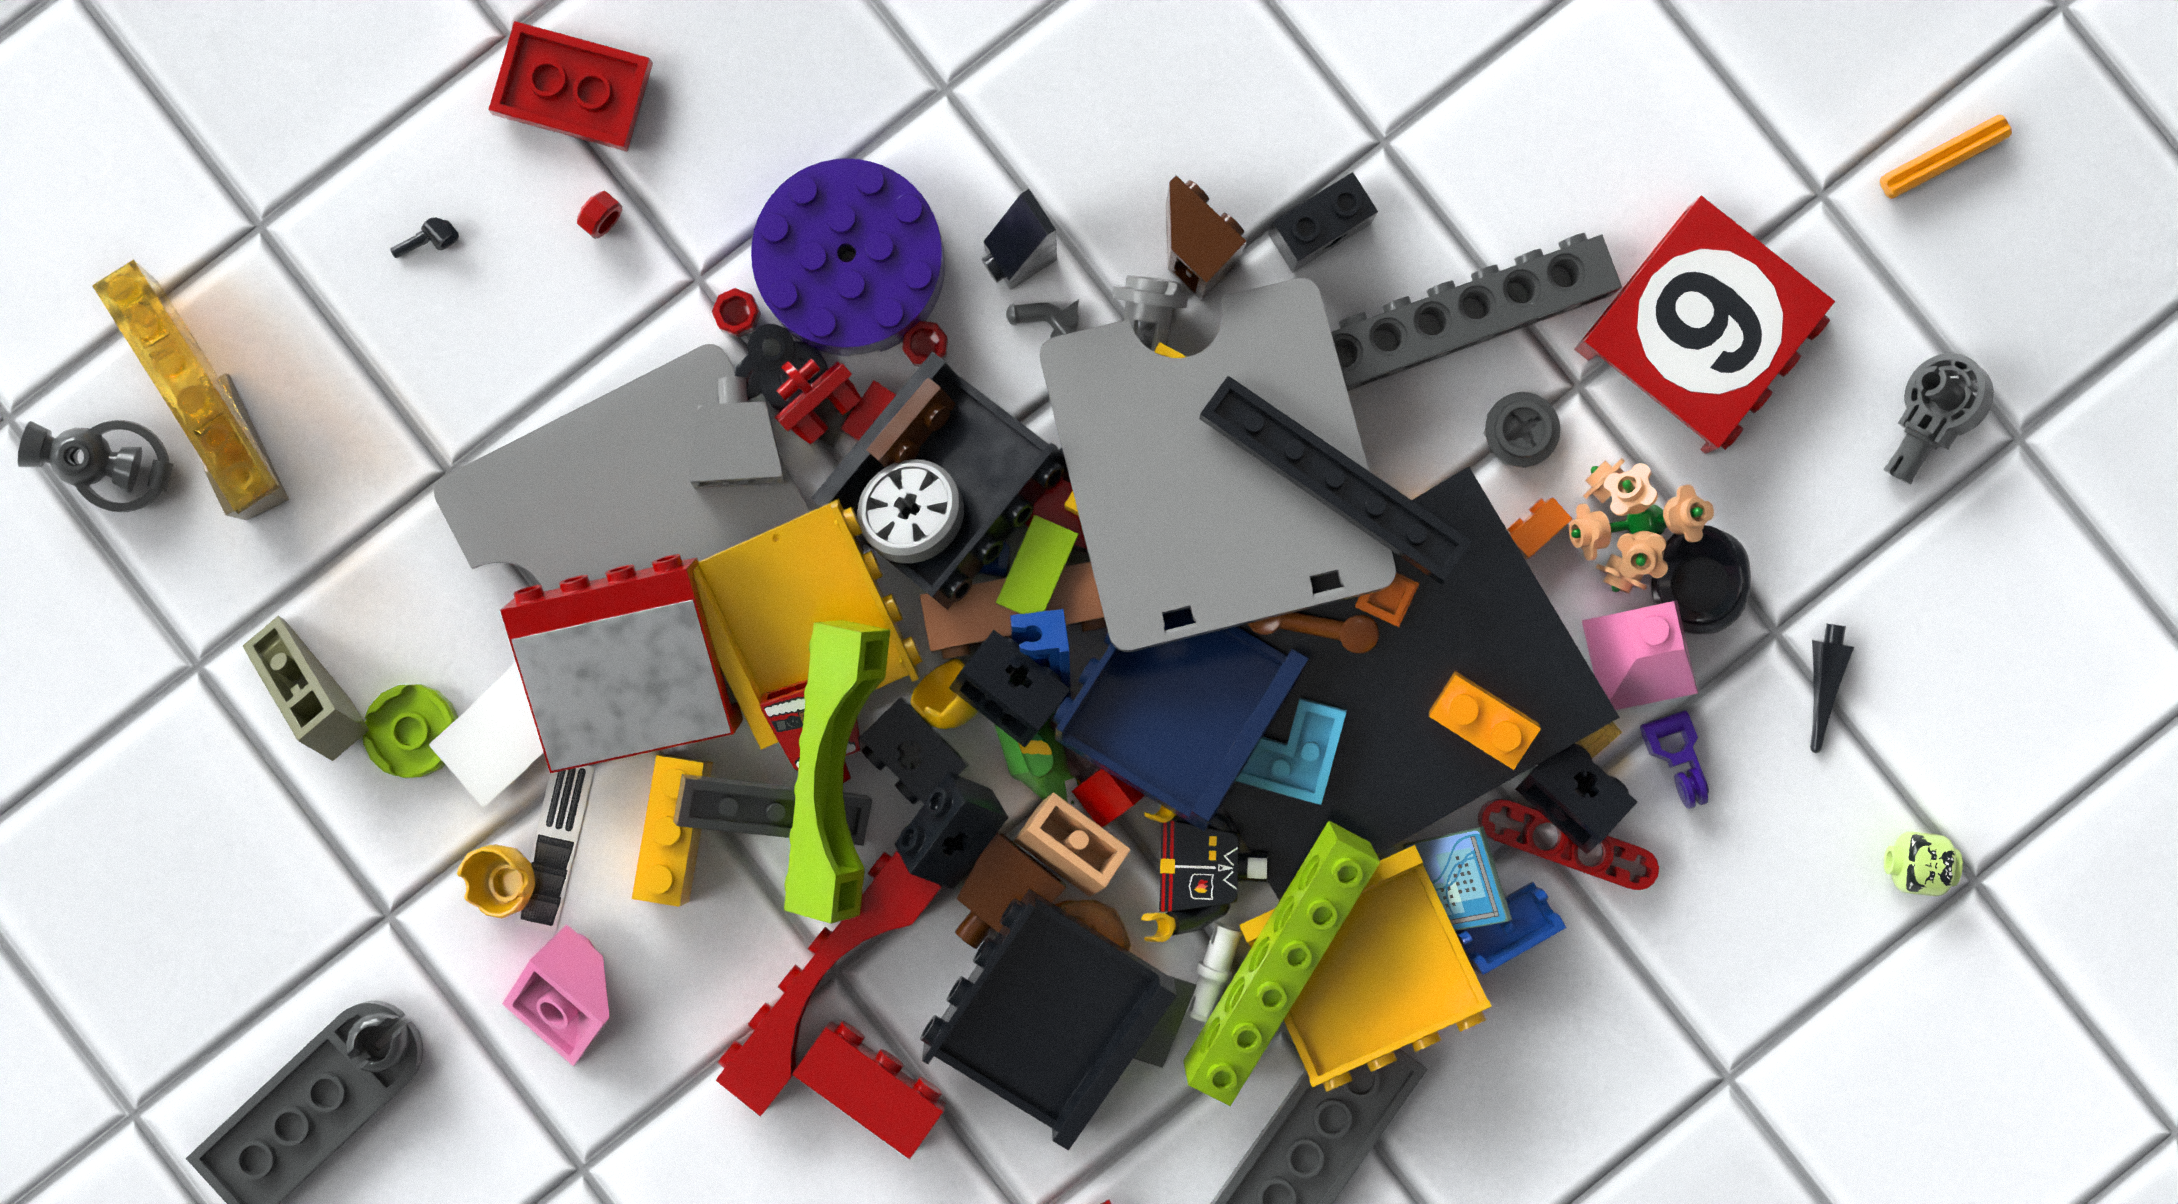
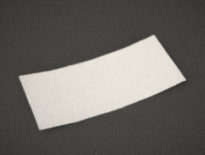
[429,661,544,808]

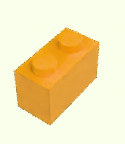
[1429,671,1541,770]

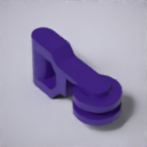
[1640,710,1709,809]

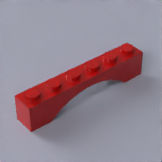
[715,850,942,1117]

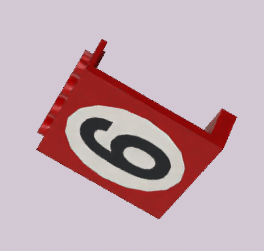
[1574,195,1836,454]

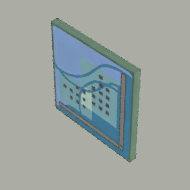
[1402,826,1512,931]

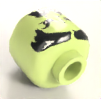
[1884,831,1963,897]

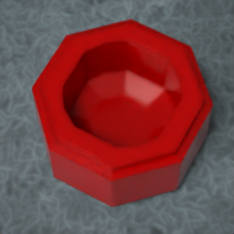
[577,190,623,239]
[712,288,761,338]
[902,321,948,367]

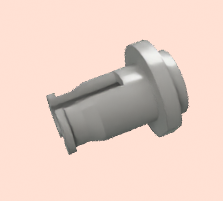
[1112,275,1188,351]

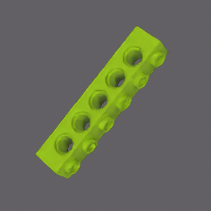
[1183,821,1380,1106]

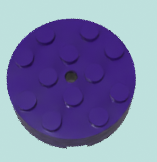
[751,158,945,356]

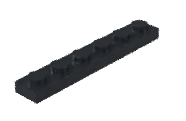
[1199,376,1472,585]

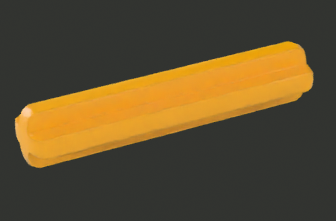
[1879,115,2012,199]

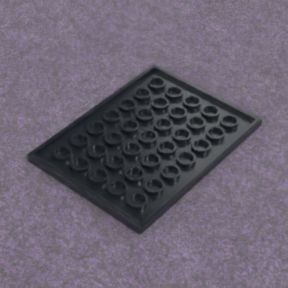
[1222,467,1620,901]

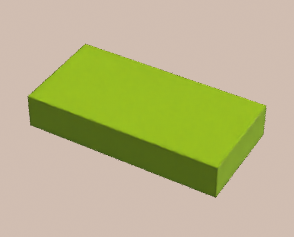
[996,515,1079,614]

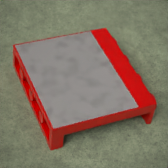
[500,554,743,773]

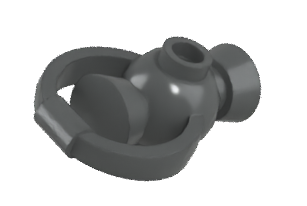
[17,420,173,512]

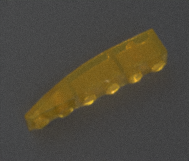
[92,260,280,514]

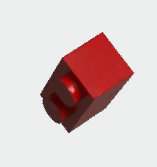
[841,380,896,442]

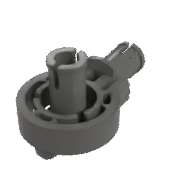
[1883,353,1994,485]

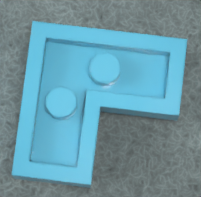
[1236,698,1347,805]

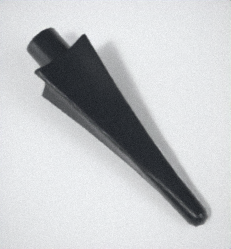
[1810,623,1854,753]

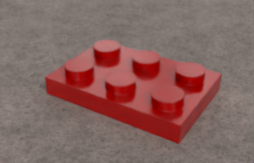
[488,21,653,152]

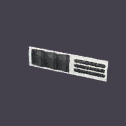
[514,765,595,933]

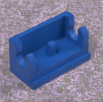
[1010,609,1071,699]
[1455,882,1566,975]

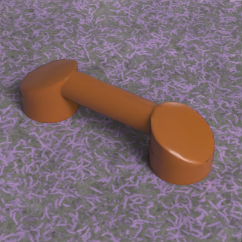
[1248,612,1380,654]

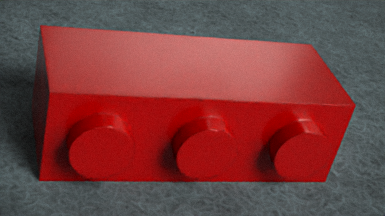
[792,1021,946,1160]

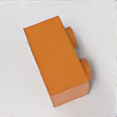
[1507,497,1572,560]

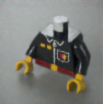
[1141,805,1267,942]

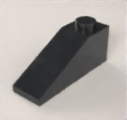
[981,189,1057,290]

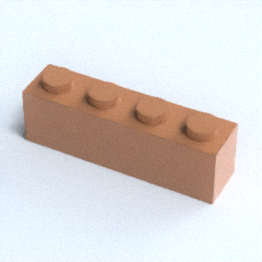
[920,562,1107,659]

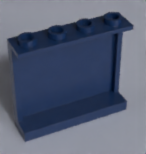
[1052,608,1308,832]

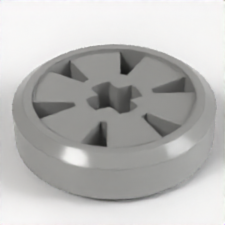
[857,459,964,563]

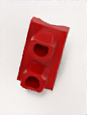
[774,359,862,444]

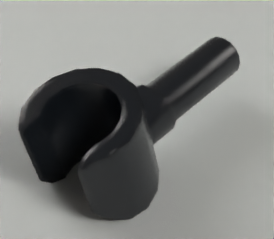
[390,217,459,258]

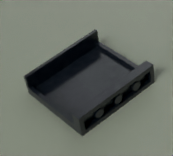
[811,352,1066,610]
[920,889,1177,1151]

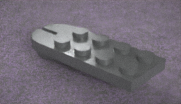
[185,1001,423,1204]

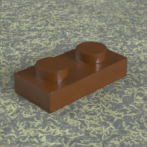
[866,377,956,468]

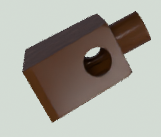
[954,831,1066,949]

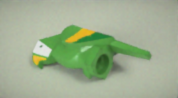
[994,712,1085,811]

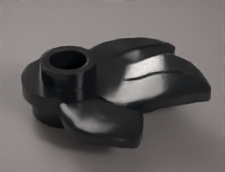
[734,324,828,412]

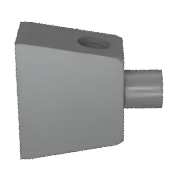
[689,376,785,489]

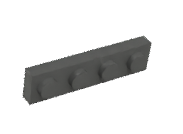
[673,774,872,846]

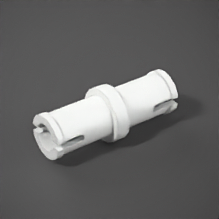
[1186,922,1243,1022]

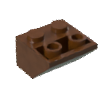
[1166,175,1246,301]

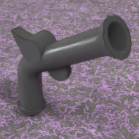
[1006,299,1079,338]

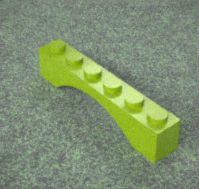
[784,620,890,924]

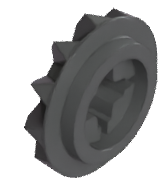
[1483,392,1560,468]

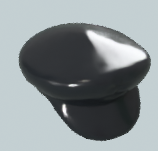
[1651,525,1751,634]

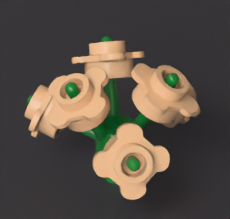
[1569,458,1714,594]

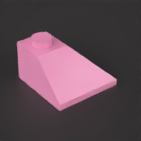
[1582,600,1698,710]
[502,925,610,1066]

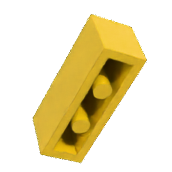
[632,754,713,907]

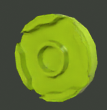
[363,684,458,778]

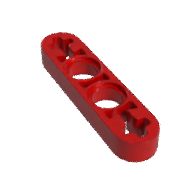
[1478,799,1659,890]

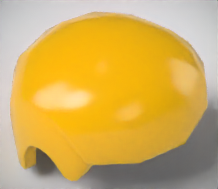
[910,659,978,730]
[457,844,535,919]

